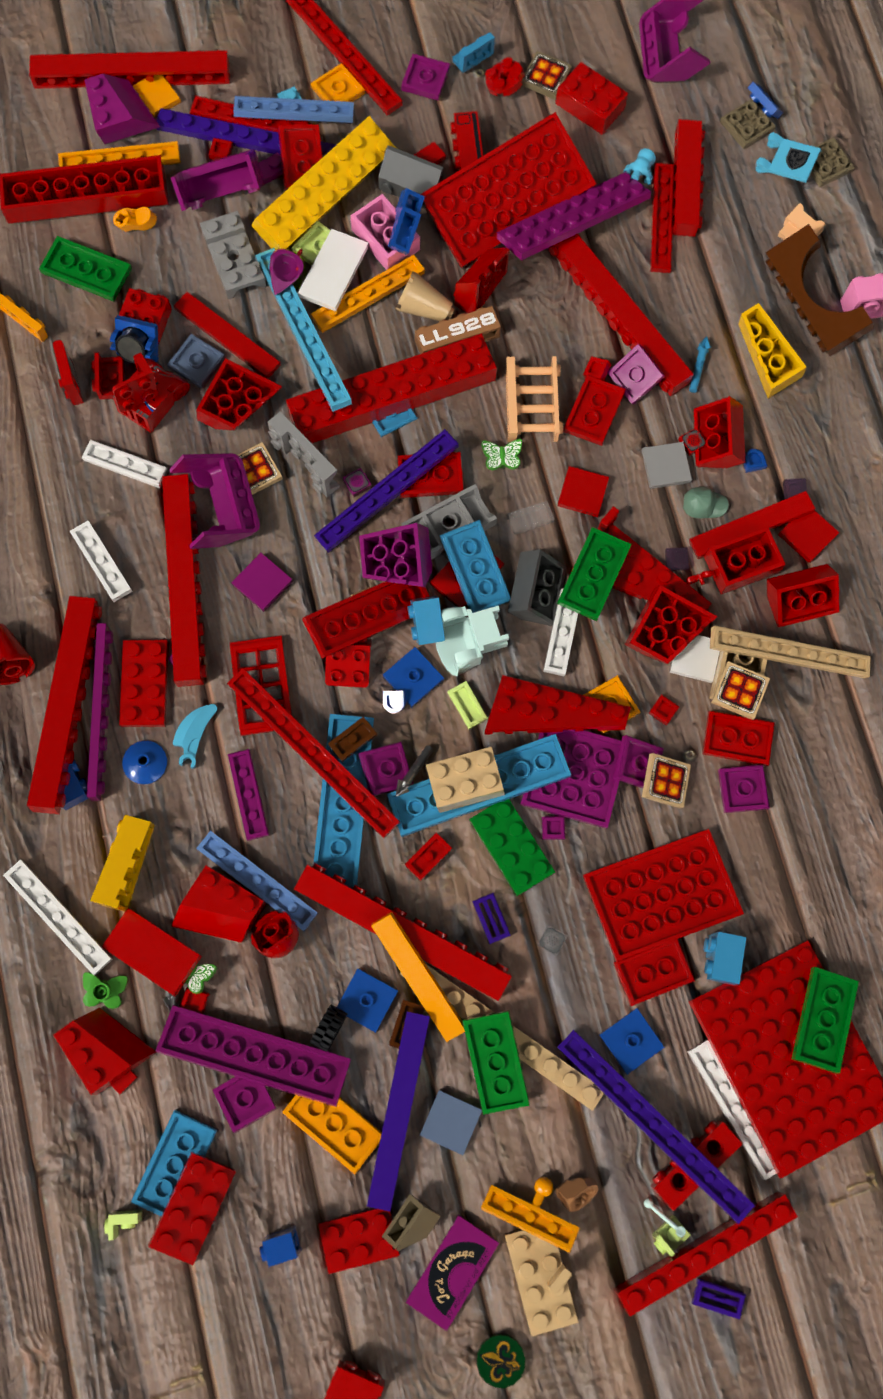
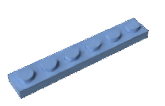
[234,96,354,123]
[196,831,318,931]

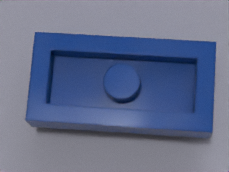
[748,81,784,119]

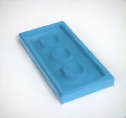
[440,520,511,613]
[131,1110,218,1216]

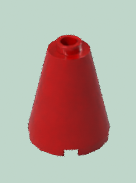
[0,624,35,685]

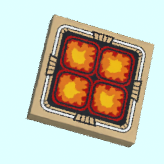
[238,442,283,495]
[711,661,770,720]
[642,753,691,808]

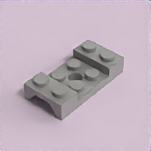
[200,211,266,300]
[267,411,340,497]
[401,484,497,560]

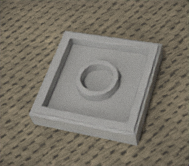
[642,442,692,489]

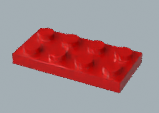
[119,640,168,727]
[148,1152,236,1265]

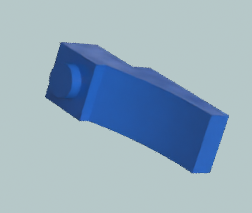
[388,188,425,255]

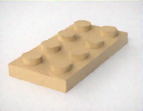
[504,1229,578,1337]

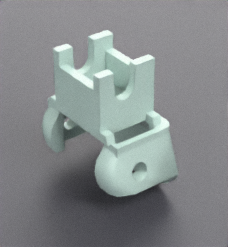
[435,606,509,677]

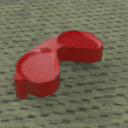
[686,570,716,585]

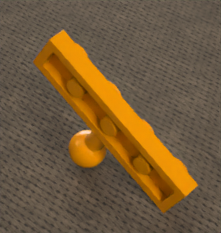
[481,1177,580,1253]

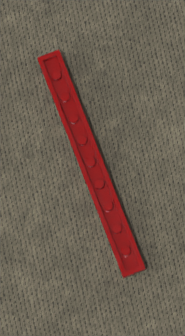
[285,0,403,116]
[227,668,400,838]

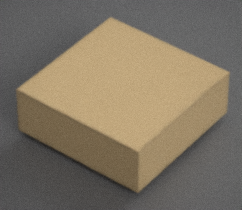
[547,1264,572,1294]

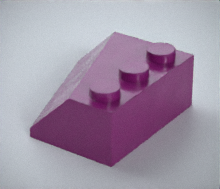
[85,74,160,145]
[359,523,432,587]

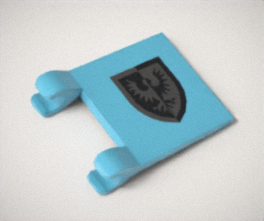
[756,132,821,183]

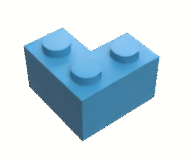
[703,932,747,985]

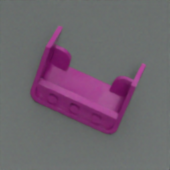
[639,0,711,82]
[170,149,263,211]
[169,453,260,549]

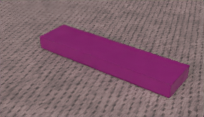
[228,749,270,841]

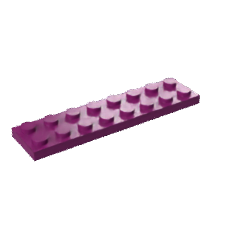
[497,172,651,260]
[156,1005,351,1107]

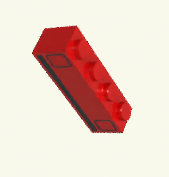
[450,111,483,170]

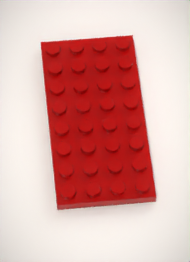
[420,112,597,268]

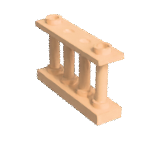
[505,356,563,442]

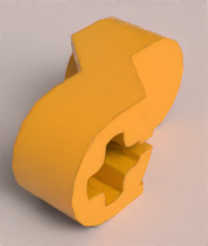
[113,207,157,232]

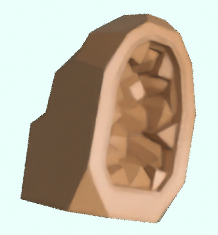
[555,1177,599,1212]

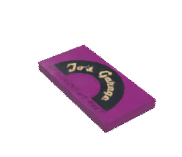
[406,1214,499,1331]

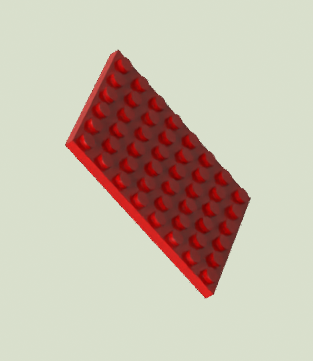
[688,940,883,1178]

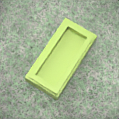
[447,681,488,730]

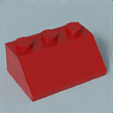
[694,396,746,468]
[767,564,839,628]

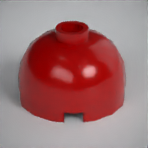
[251,911,299,959]

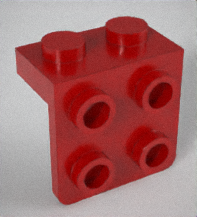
[112,352,158,412]
[325,639,372,688]
[324,1360,385,1399]

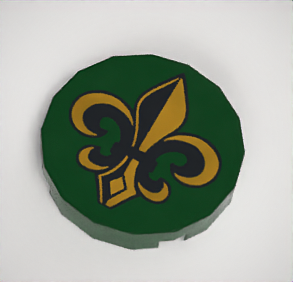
[476,1333,525,1388]

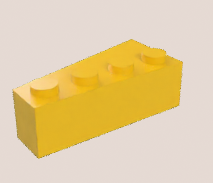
[738,303,807,399]
[90,815,155,912]

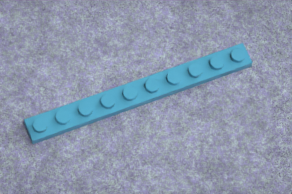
[255,248,352,412]

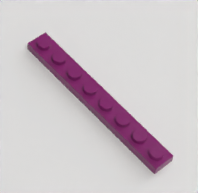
[87,623,113,801]

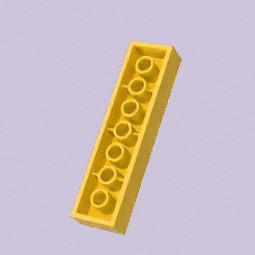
[251,116,396,250]

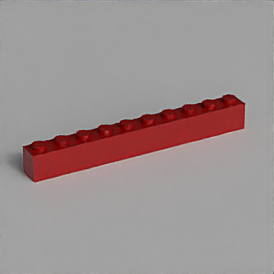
[29,50,230,89]
[548,234,694,397]
[162,474,207,687]
[27,596,102,814]
[294,862,512,1001]

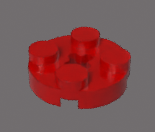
[485,57,525,96]

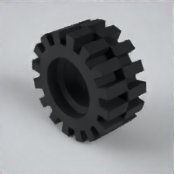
[310,1005,347,1052]

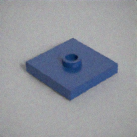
[383,647,444,708]
[337,969,398,1033]
[599,1008,665,1075]

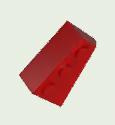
[453,247,510,313]
[196,358,282,430]
[624,585,718,664]
[171,865,267,943]
[53,1008,157,1095]

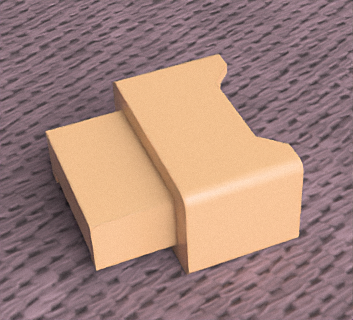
[778,203,825,240]

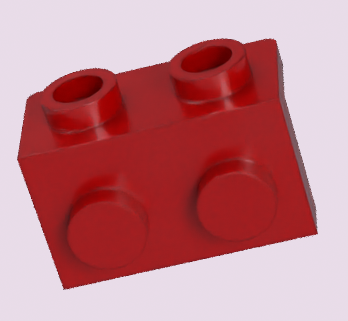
[91,352,125,400]

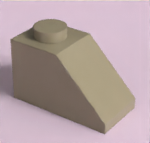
[382,1194,441,1251]

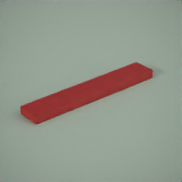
[190,95,309,132]
[650,163,675,273]
[173,292,281,379]
[689,491,816,559]

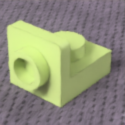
[104,1210,143,1240]
[652,1215,691,1257]

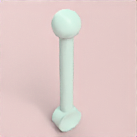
[644,1198,686,1237]

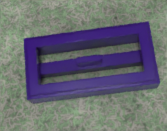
[472,893,511,944]
[691,1278,746,1320]

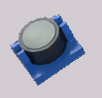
[110,315,159,363]

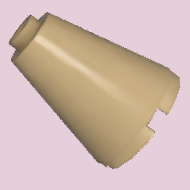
[396,271,454,321]

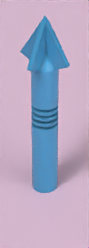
[689,336,711,393]

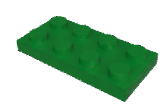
[39,236,132,302]
[557,527,632,622]
[469,799,555,897]
[792,967,859,1074]
[462,1010,530,1115]

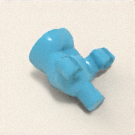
[623,148,656,185]

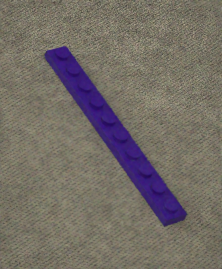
[156,108,336,158]
[558,1030,755,1224]

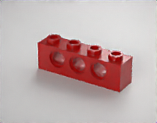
[650,1120,743,1211]

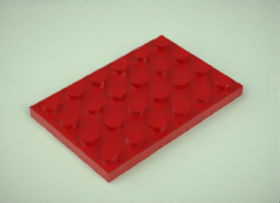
[583,829,744,962]

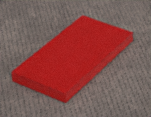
[102,908,202,997]

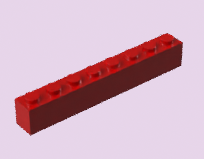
[614,1191,798,1317]

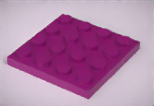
[520,730,621,829]

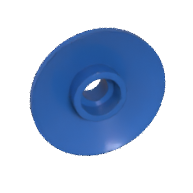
[122,741,167,785]

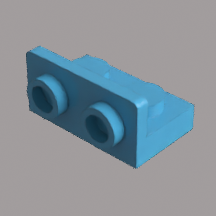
[452,32,495,73]

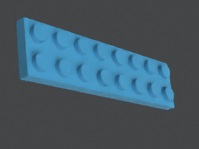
[313,714,374,888]
[387,734,571,837]

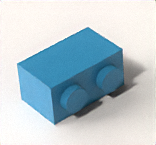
[408,596,445,645]

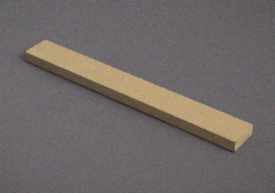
[710,626,871,678]

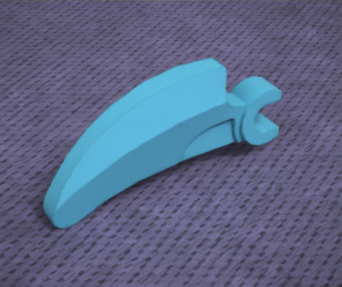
[173,704,217,769]

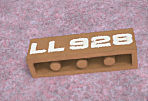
[415,306,501,354]

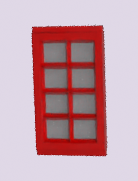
[230,635,292,736]

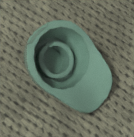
[683,486,729,519]

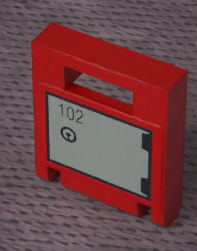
[53,340,84,405]

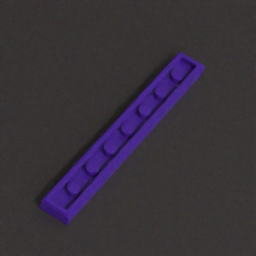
[314,429,459,553]
[367,1012,430,1211]

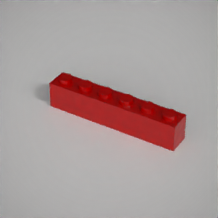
[672,119,705,237]

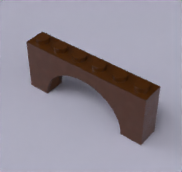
[765,224,874,357]

